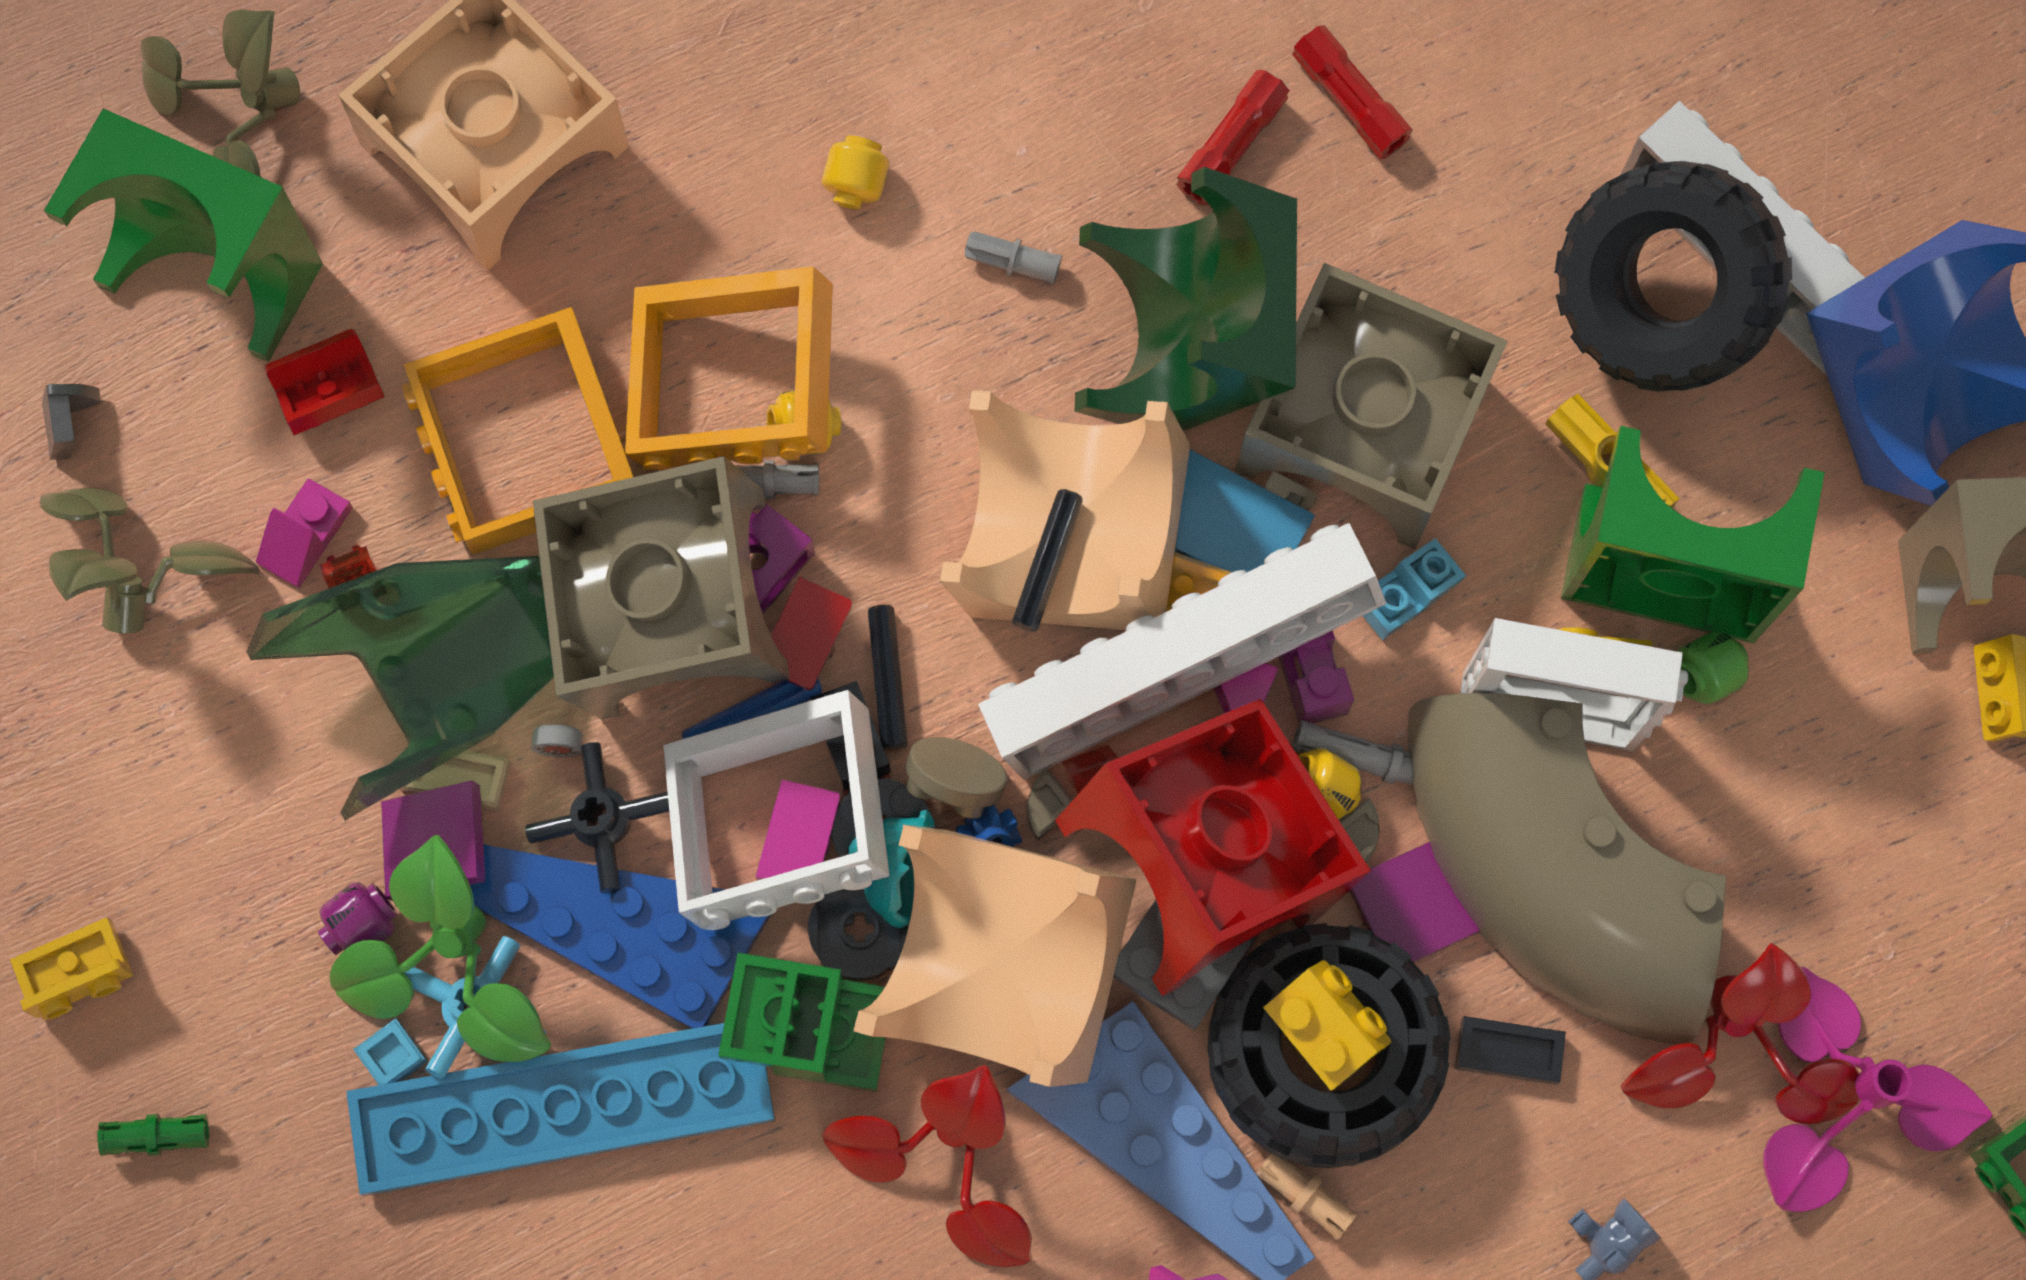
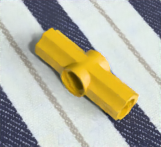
[1545,393,1680,508]

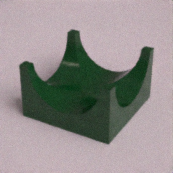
[1074,167,1297,431]

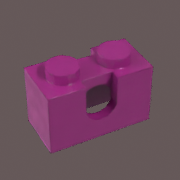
[749,504,815,615]
[1278,630,1354,724]

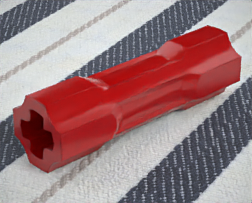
[1292,25,1413,159]
[1176,70,1290,206]

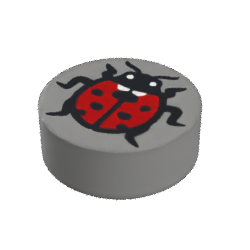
[531,725,583,757]

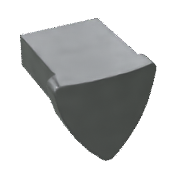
[42,384,101,460]

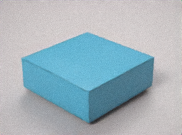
[353,1018,428,1085]

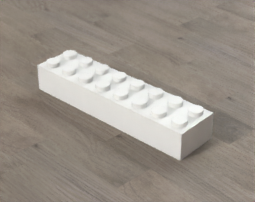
[978,523,1387,780]

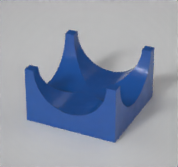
[1806,220,2026,506]

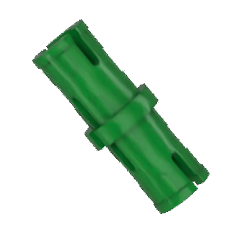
[97,1113,210,1156]

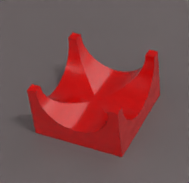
[1055,698,1371,996]

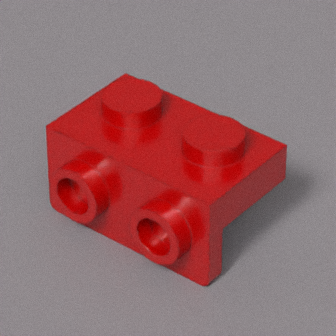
[264,329,385,436]

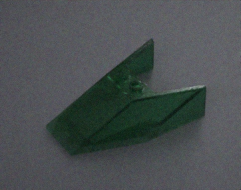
[246,556,554,821]

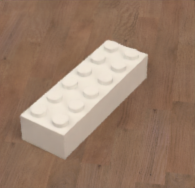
[1620,101,1866,374]

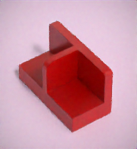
[771,577,852,691]

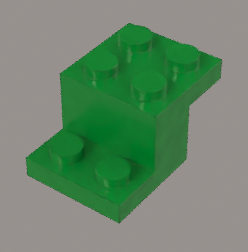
[718,953,886,1092]

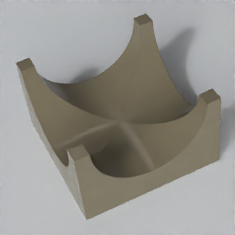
[1235,263,1508,549]
[533,456,790,720]
[1898,477,2026,654]

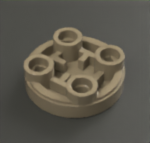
[905,737,1007,818]

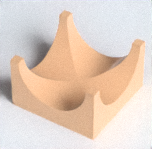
[338,0,629,271]
[940,390,1190,630]
[854,825,1137,1087]

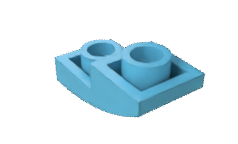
[1363,538,1466,640]

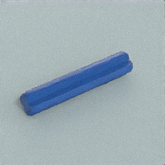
[681,679,822,739]

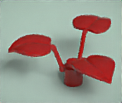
[1620,943,1860,1124]
[821,1065,1032,1267]

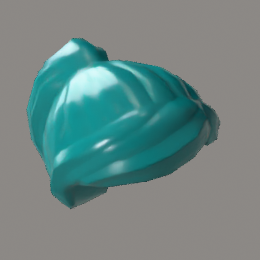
[849,810,935,928]

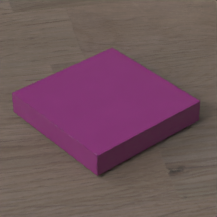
[381,780,485,901]
[1350,842,1480,962]

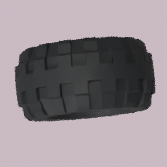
[1554,161,1792,392]
[1207,923,1451,1168]

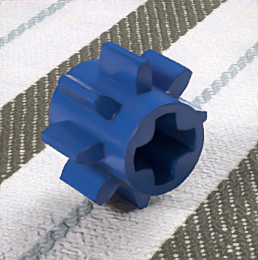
[956,805,1022,847]

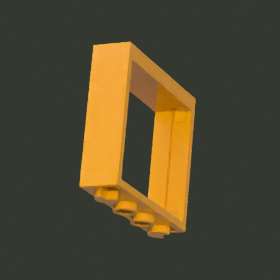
[625,266,833,471]
[402,307,633,555]

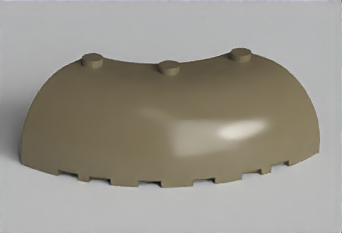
[1408,693,1726,1045]

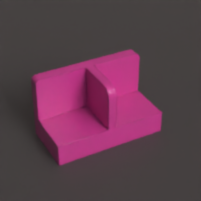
[755,779,840,881]

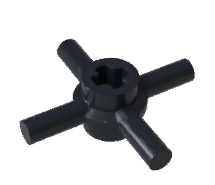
[525,742,669,894]

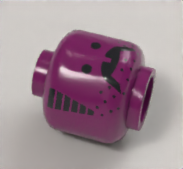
[318,882,398,955]

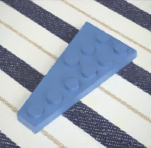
[1007,1001,1315,1280]

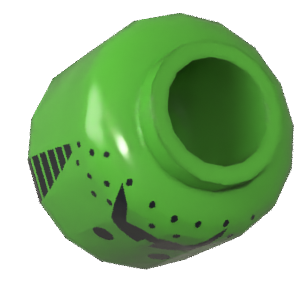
[1678,631,1749,704]

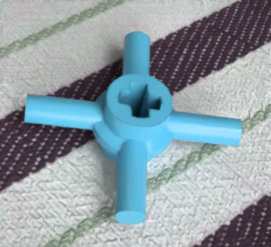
[404,936,546,1079]

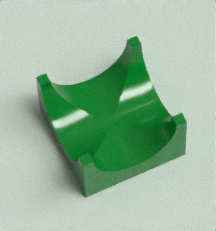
[44,108,323,362]
[1560,426,1825,643]

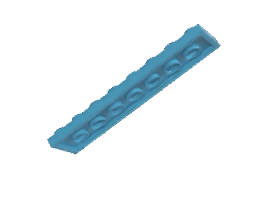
[346,1023,775,1196]

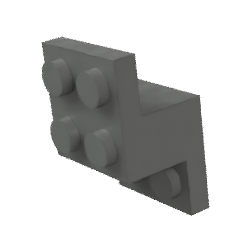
[1113,899,1260,1031]

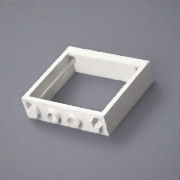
[1460,618,1688,752]
[663,690,890,930]

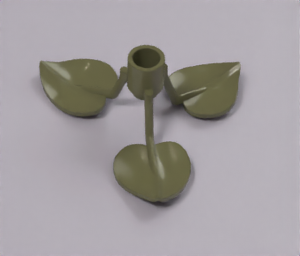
[140,9,300,177]
[40,487,260,634]

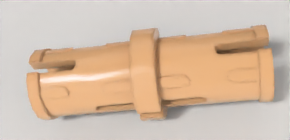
[1256,1153,1358,1241]

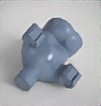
[1568,1198,1661,1280]

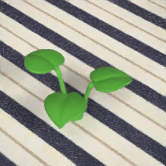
[330,835,552,1062]

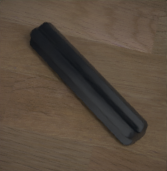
[1012,489,1083,632]
[868,605,908,751]

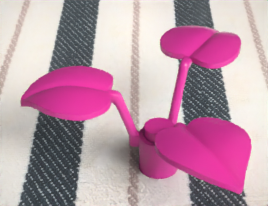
[1763,967,1992,1212]

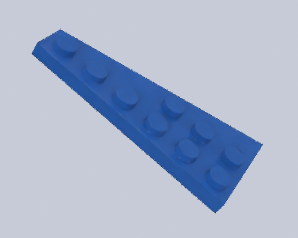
[470,844,772,1029]

